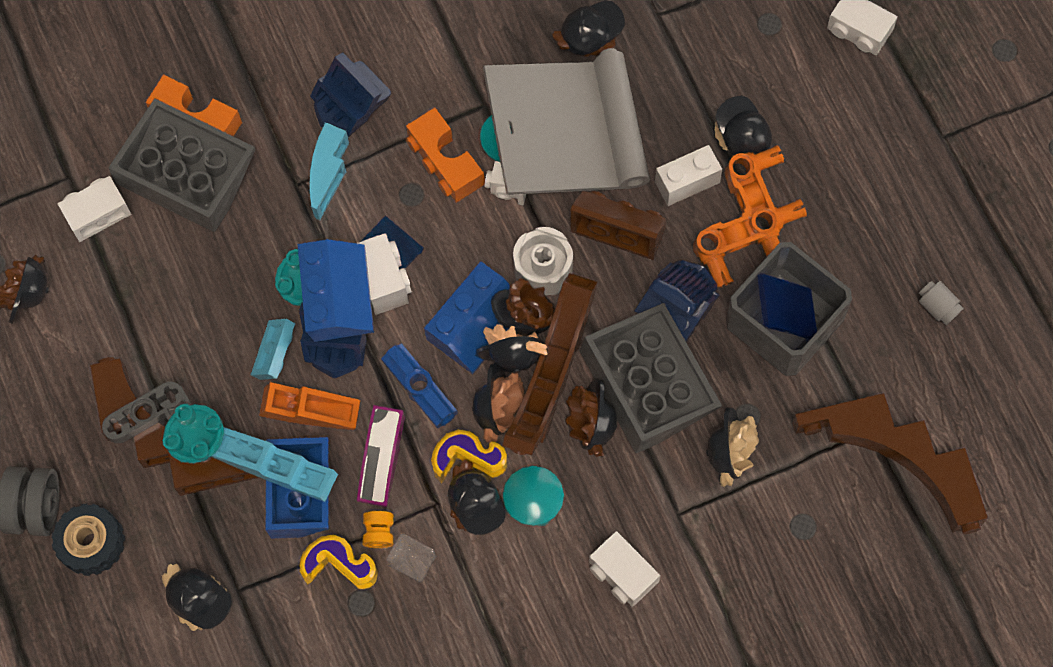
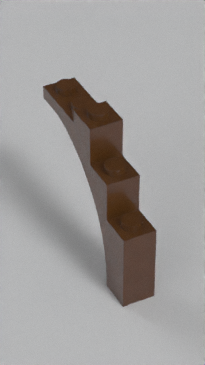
[502,273,598,456]

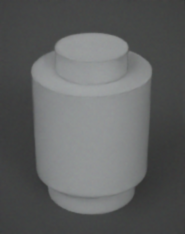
[919,281,964,325]

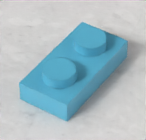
[251,319,295,380]

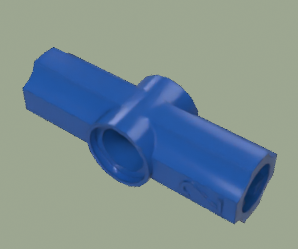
[381,343,458,429]

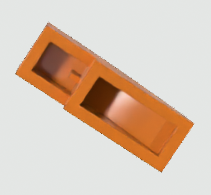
[259,382,360,430]

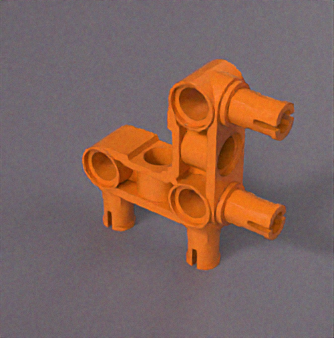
[693,145,807,288]

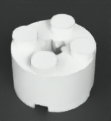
[513,227,573,295]

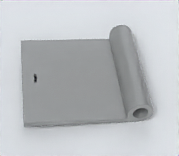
[483,48,650,195]

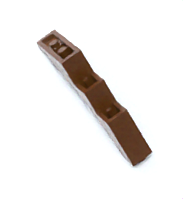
[90,357,260,496]
[792,393,988,534]

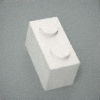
[827,0,898,56]
[655,145,722,206]
[57,176,132,242]
[589,531,660,607]

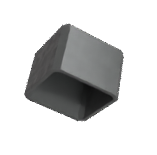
[726,242,852,376]

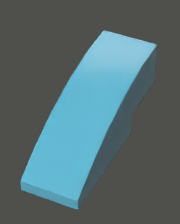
[309,122,349,220]

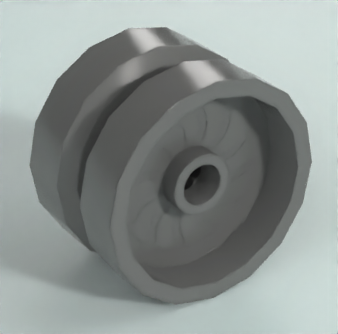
[0,466,60,536]

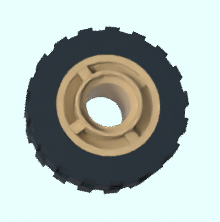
[52,504,125,576]

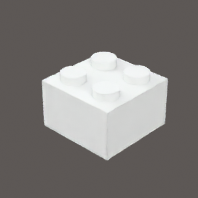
[357,233,412,315]

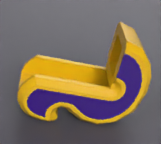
[431,429,507,484]
[300,535,378,589]

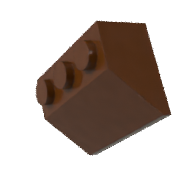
[571,190,666,260]

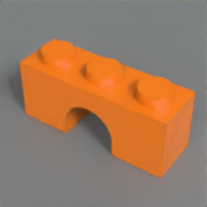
[146,75,242,137]
[405,108,485,203]

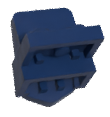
[310,52,391,137]
[635,260,720,343]
[299,302,367,378]

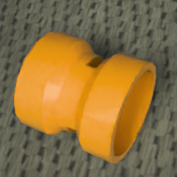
[362,511,394,548]

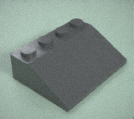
[108,98,256,232]
[579,303,722,454]

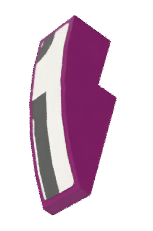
[357,405,405,507]

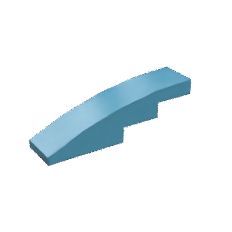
[211,427,338,502]

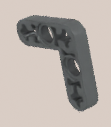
[102,382,212,462]

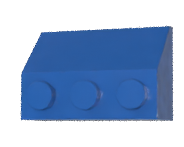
[297,239,374,342]
[424,261,510,374]
[266,437,329,539]

